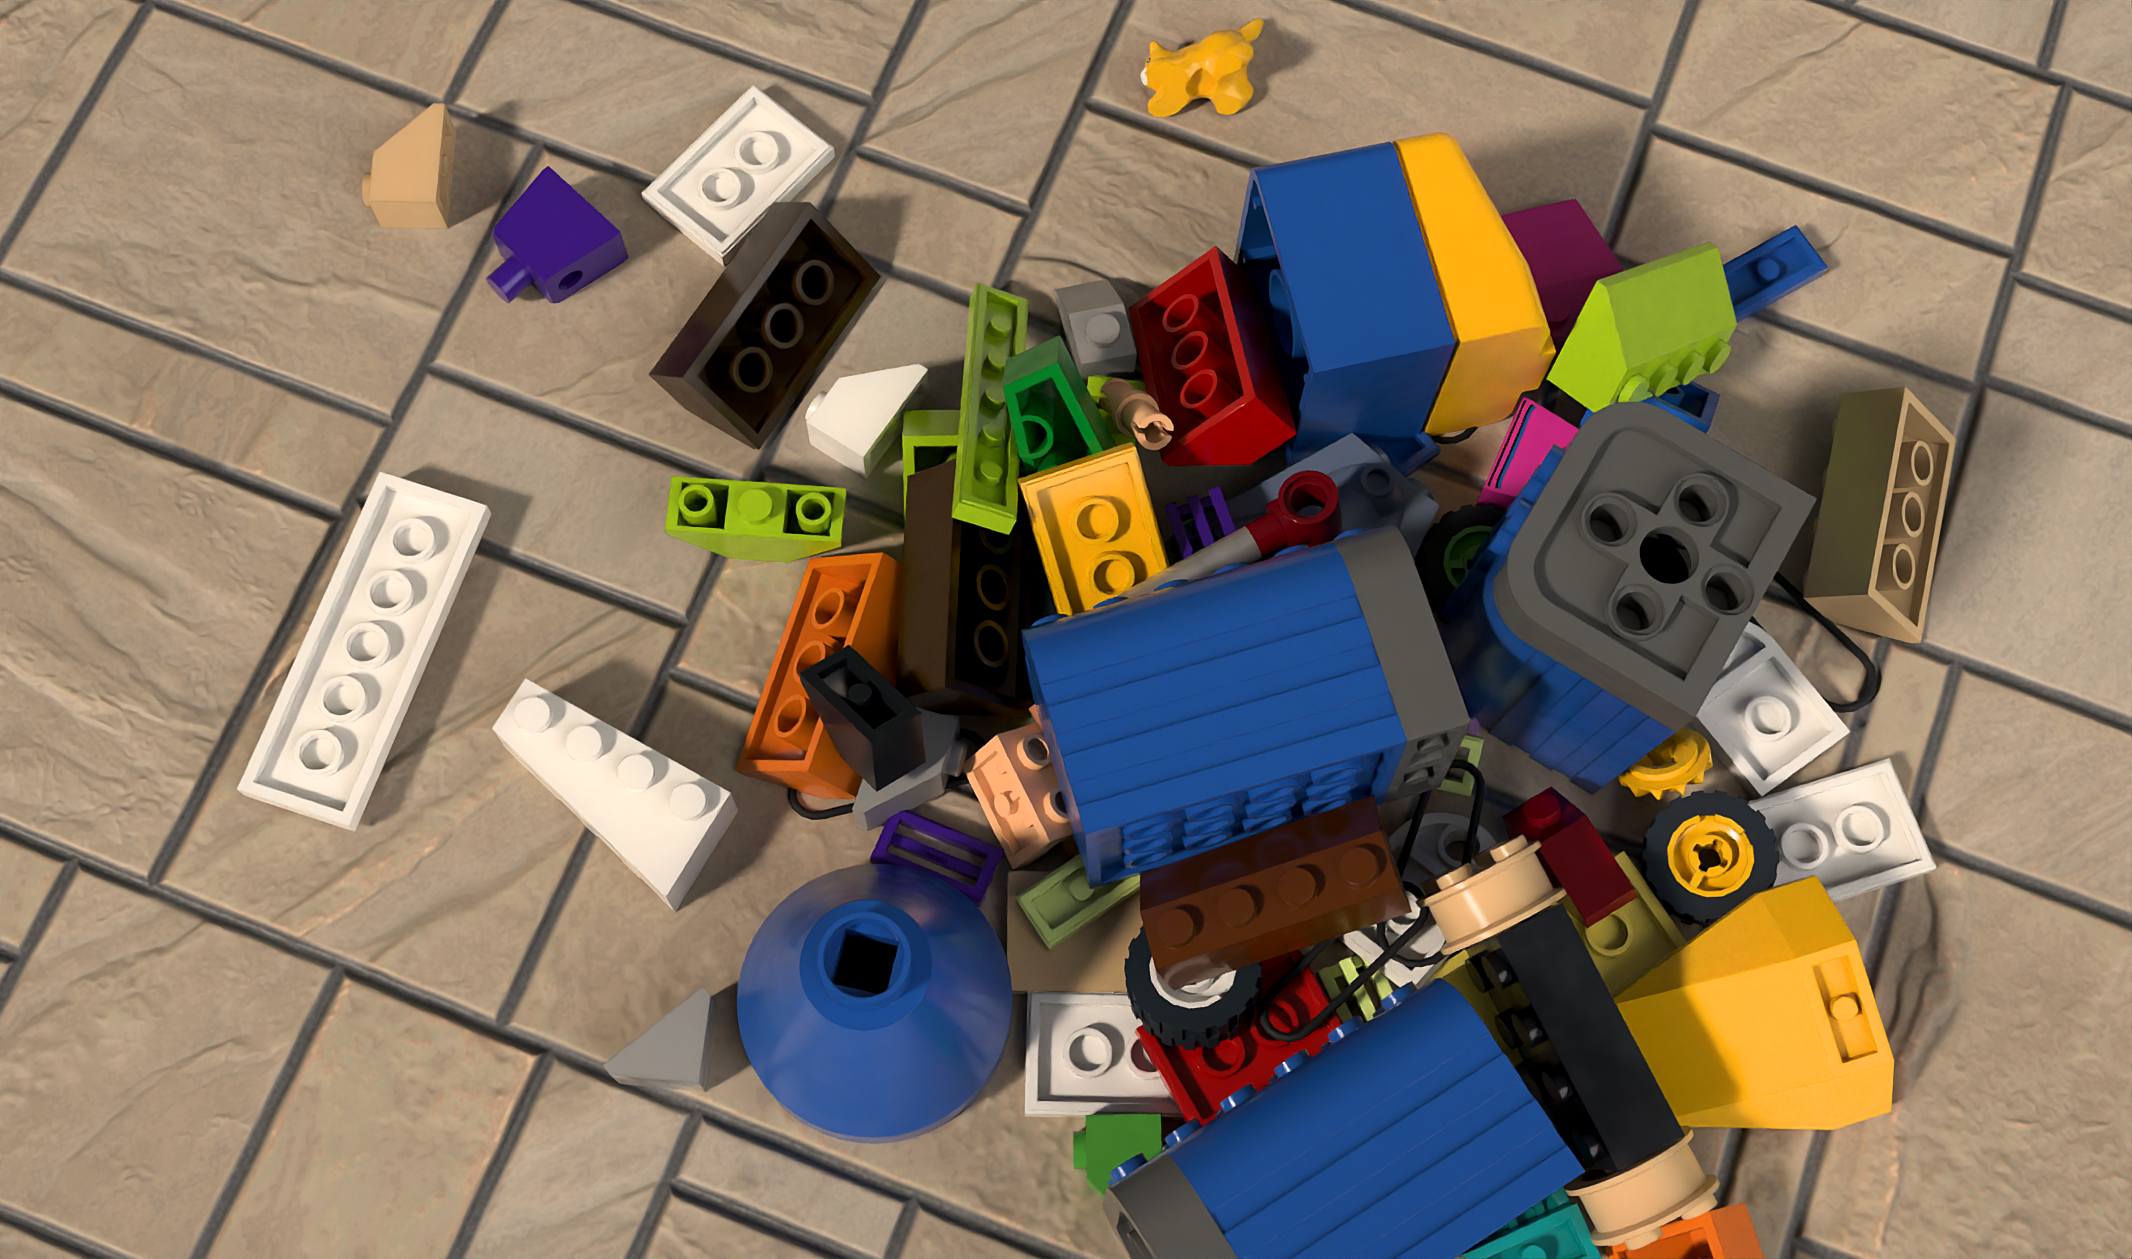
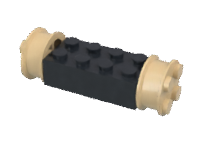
[1415,834,1720,1250]

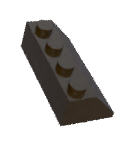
[648,202,881,450]
[896,459,1038,717]

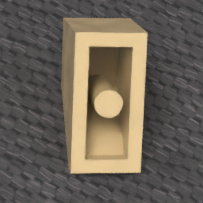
[362,103,456,229]

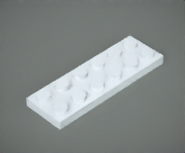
[237,471,491,832]

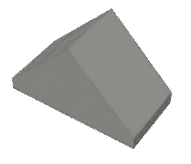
[603,986,717,1092]

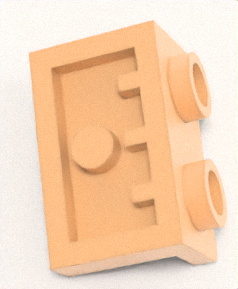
[962,723,1074,870]

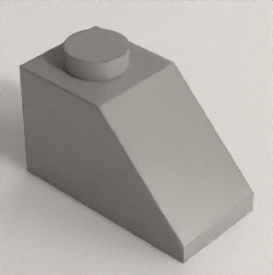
[1054,279,1137,387]
[852,707,968,831]

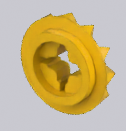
[1618,727,1713,801]

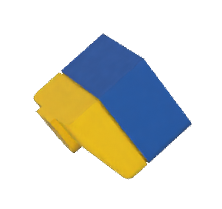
[1233,132,1556,467]

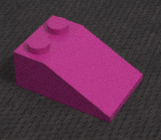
[1500,198,1624,364]

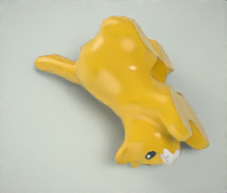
[1140,18,1264,117]

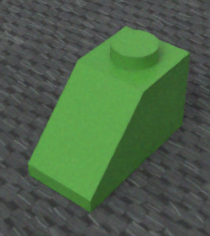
[1073,1114,1162,1200]

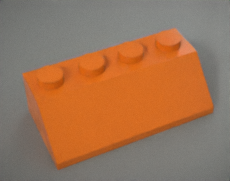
[735,552,902,800]

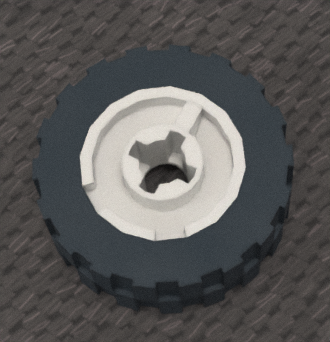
[1124,925,1262,1050]

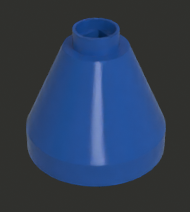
[737,864,1013,1144]

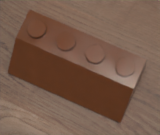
[1140,795,1412,990]

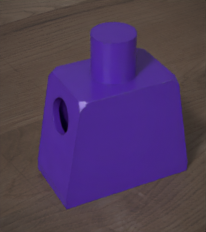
[486,166,629,304]

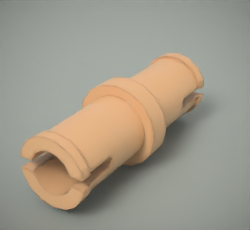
[1099,378,1174,450]

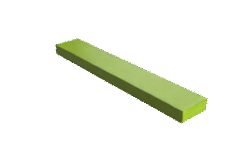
[952,283,1029,535]

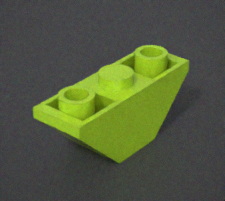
[665,476,847,563]

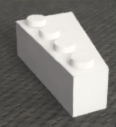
[492,678,738,912]

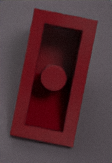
[1502,786,1637,928]

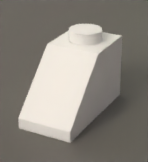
[805,364,930,479]

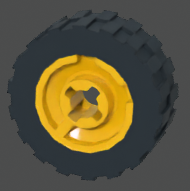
[1641,790,1780,928]

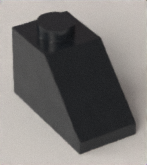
[799,645,926,792]

